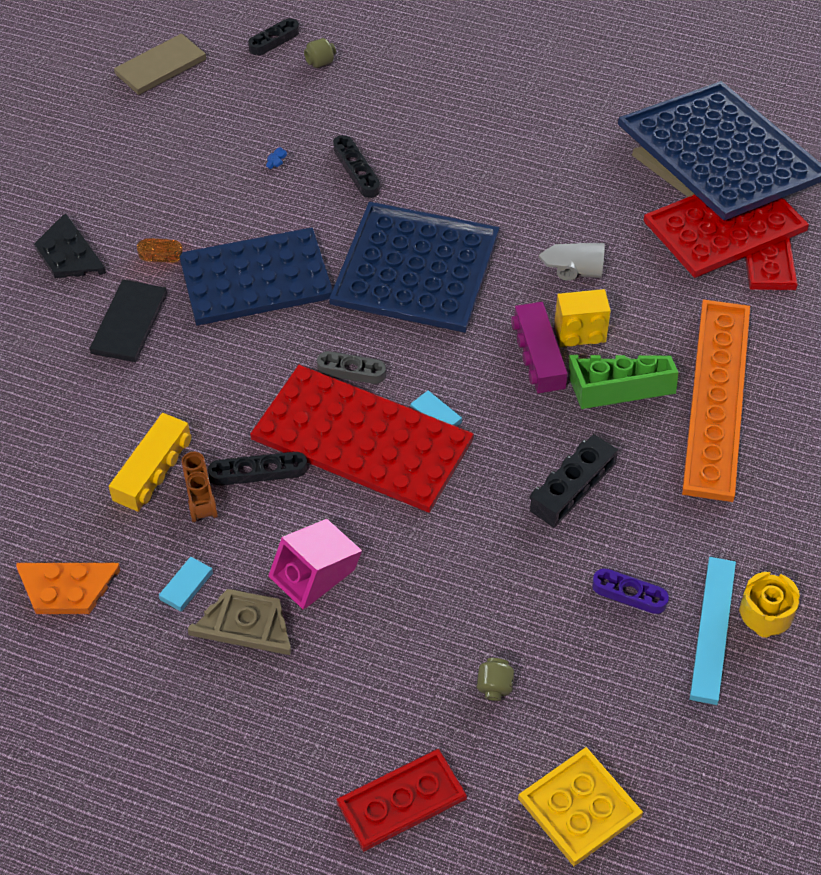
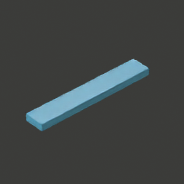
[689,557,736,705]

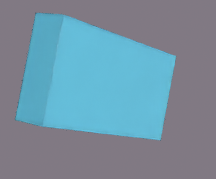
[410,391,462,427]
[159,557,213,612]

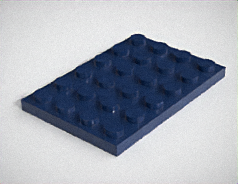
[179,227,333,326]

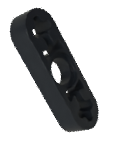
[248,18,299,56]

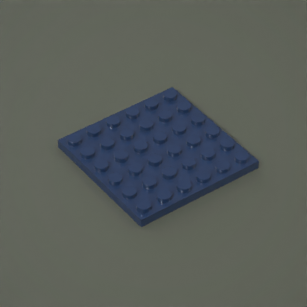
[329,202,500,333]

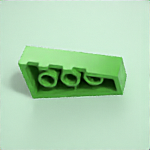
[568,355,679,409]

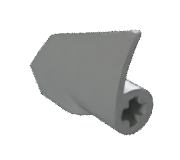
[539,243,605,281]

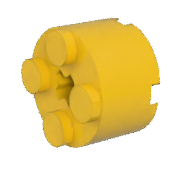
[739,572,800,637]

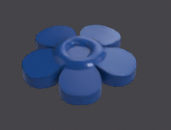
[266,147,287,169]

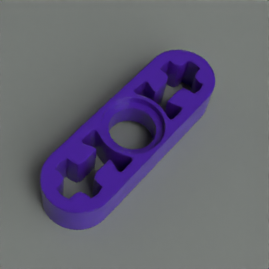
[592,569,669,614]

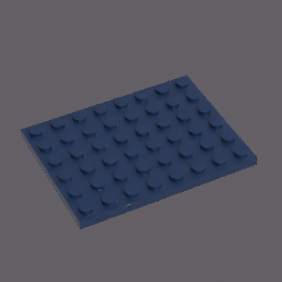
[618,81,821,220]

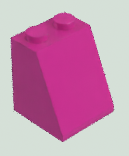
[268,519,362,609]

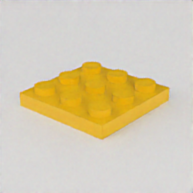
[518,747,643,866]

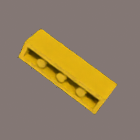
[109,413,191,512]

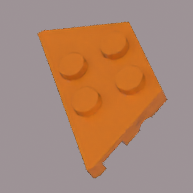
[16,563,120,614]

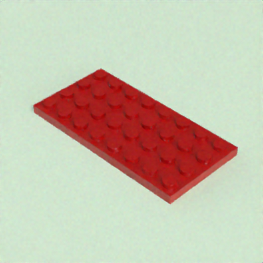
[250,365,474,513]

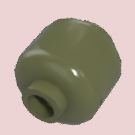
[304,38,336,68]
[476,658,515,701]

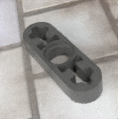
[317,351,386,384]

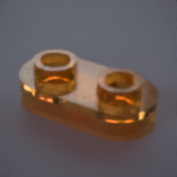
[137,238,183,263]

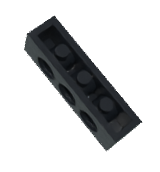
[530,434,618,528]

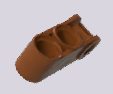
[182,451,218,523]

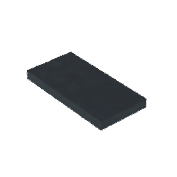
[89,279,167,363]

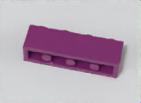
[511,302,567,394]

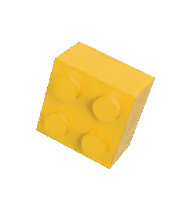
[554,289,611,347]

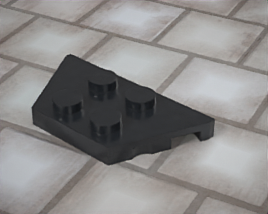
[34,214,106,278]

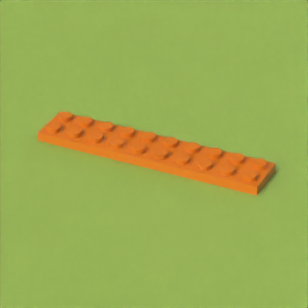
[682,299,750,502]

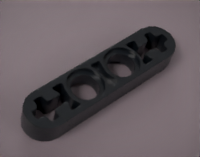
[333,135,380,198]
[208,452,307,486]

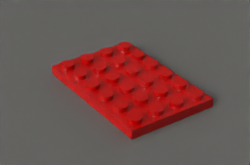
[644,195,809,278]

